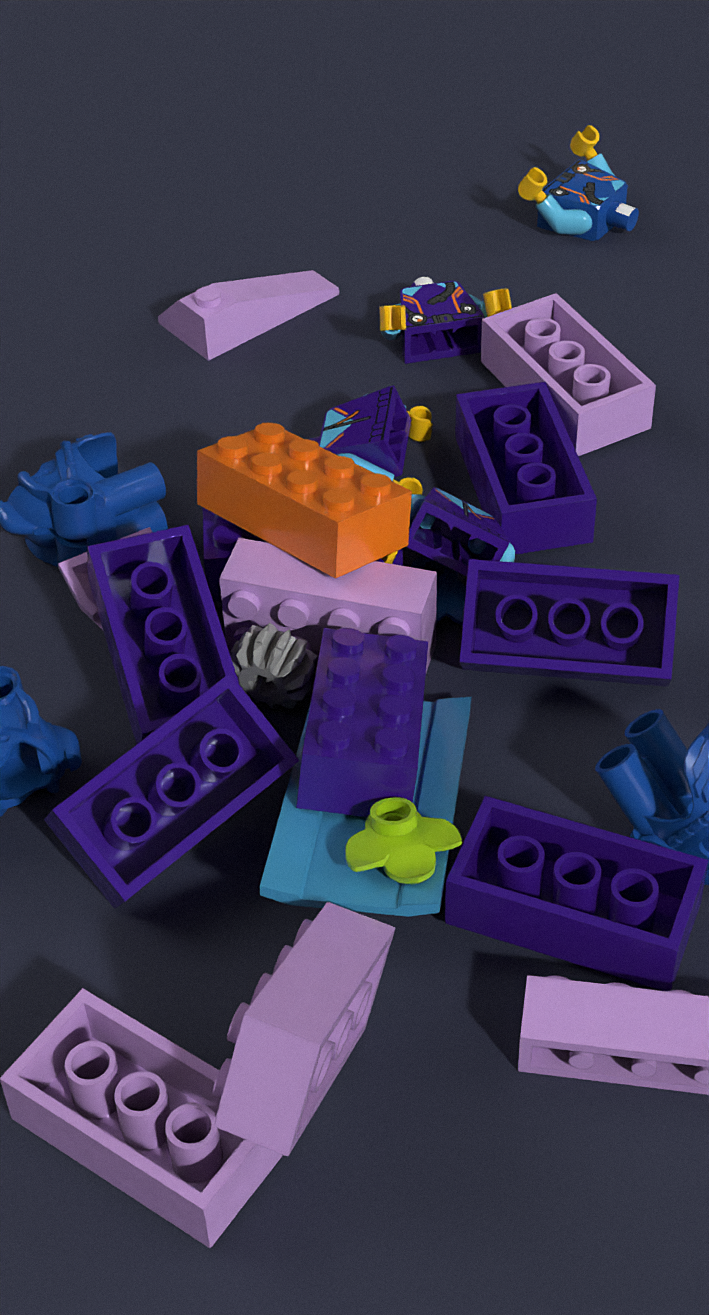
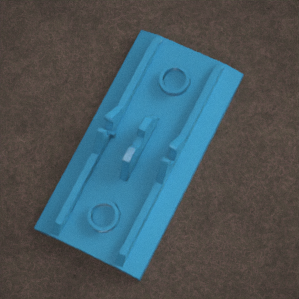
[260,697,472,917]

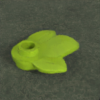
[346,797,462,884]

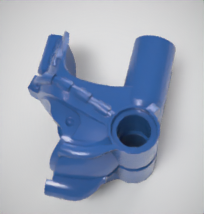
[0,432,168,573]
[0,666,82,817]
[595,709,709,885]

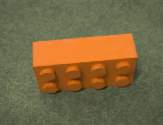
[197,423,412,579]

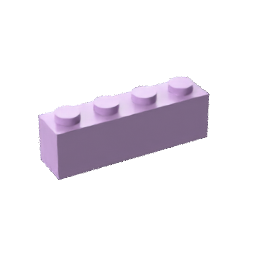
[518,975,709,1095]

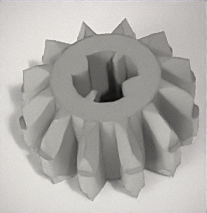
[230,623,318,710]

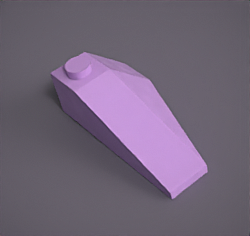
[158,270,339,361]

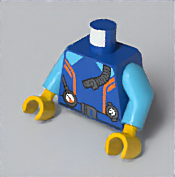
[518,125,639,241]

